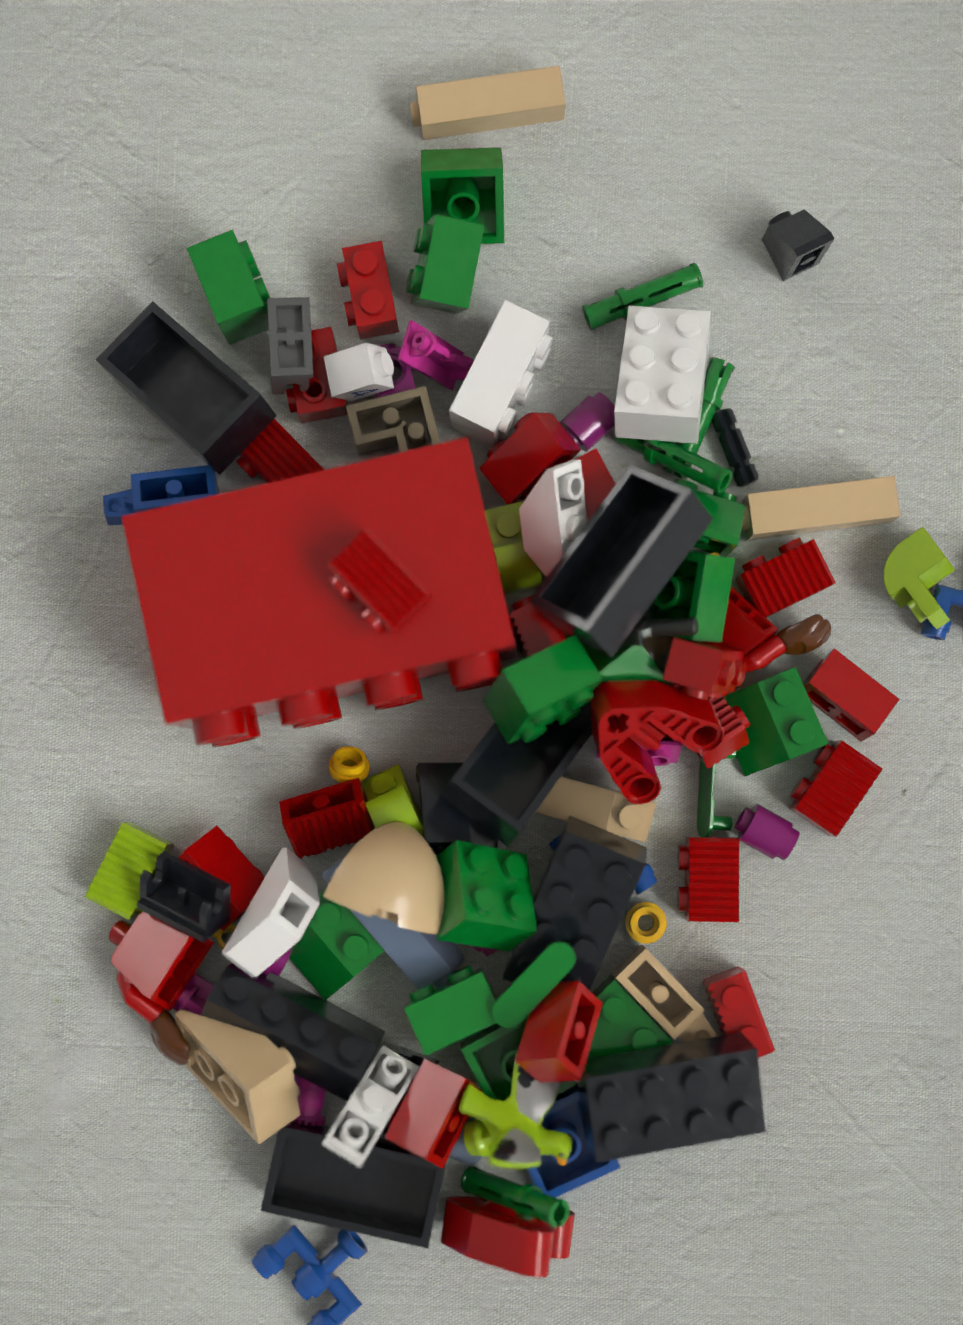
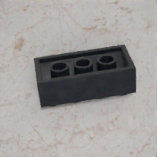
[201,962,386,1102]

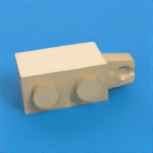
[612,944,718,1042]

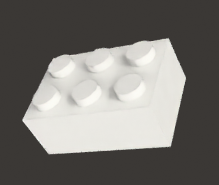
[449,300,553,448]
[614,306,711,444]

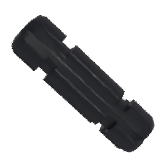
[711,408,759,487]

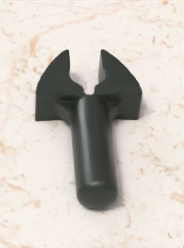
[623,610,699,646]

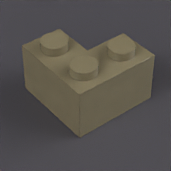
[346,386,440,455]

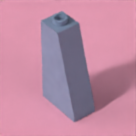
[321,859,465,989]

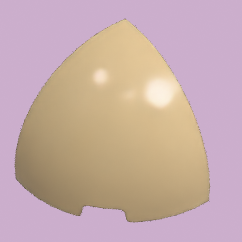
[324,822,445,934]

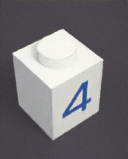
[324,343,394,401]

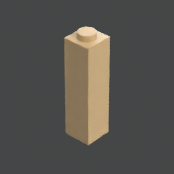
[410,66,566,140]
[741,476,900,540]

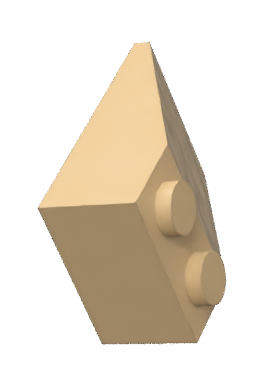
[174,1009,300,1144]

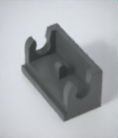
[267,297,313,394]

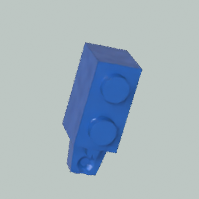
[103,465,219,525]

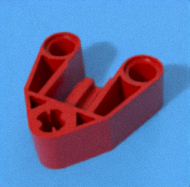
[590,680,725,804]
[440,1196,575,1278]

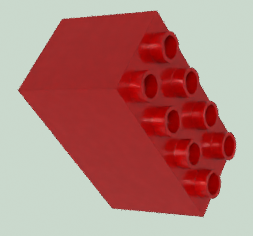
[121,437,517,747]

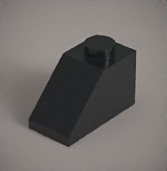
[761,209,834,281]

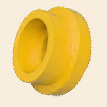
[328,746,370,783]
[625,902,667,944]

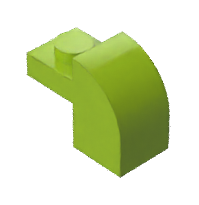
[484,501,542,596]
[884,527,955,630]
[362,764,423,837]

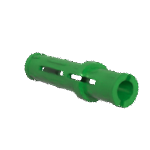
[582,263,704,330]
[663,357,735,479]
[615,436,732,494]
[461,1166,570,1228]

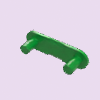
[697,751,736,837]
[492,941,576,1028]

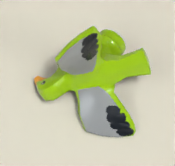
[460,1053,572,1169]

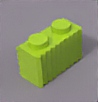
[85,822,173,920]

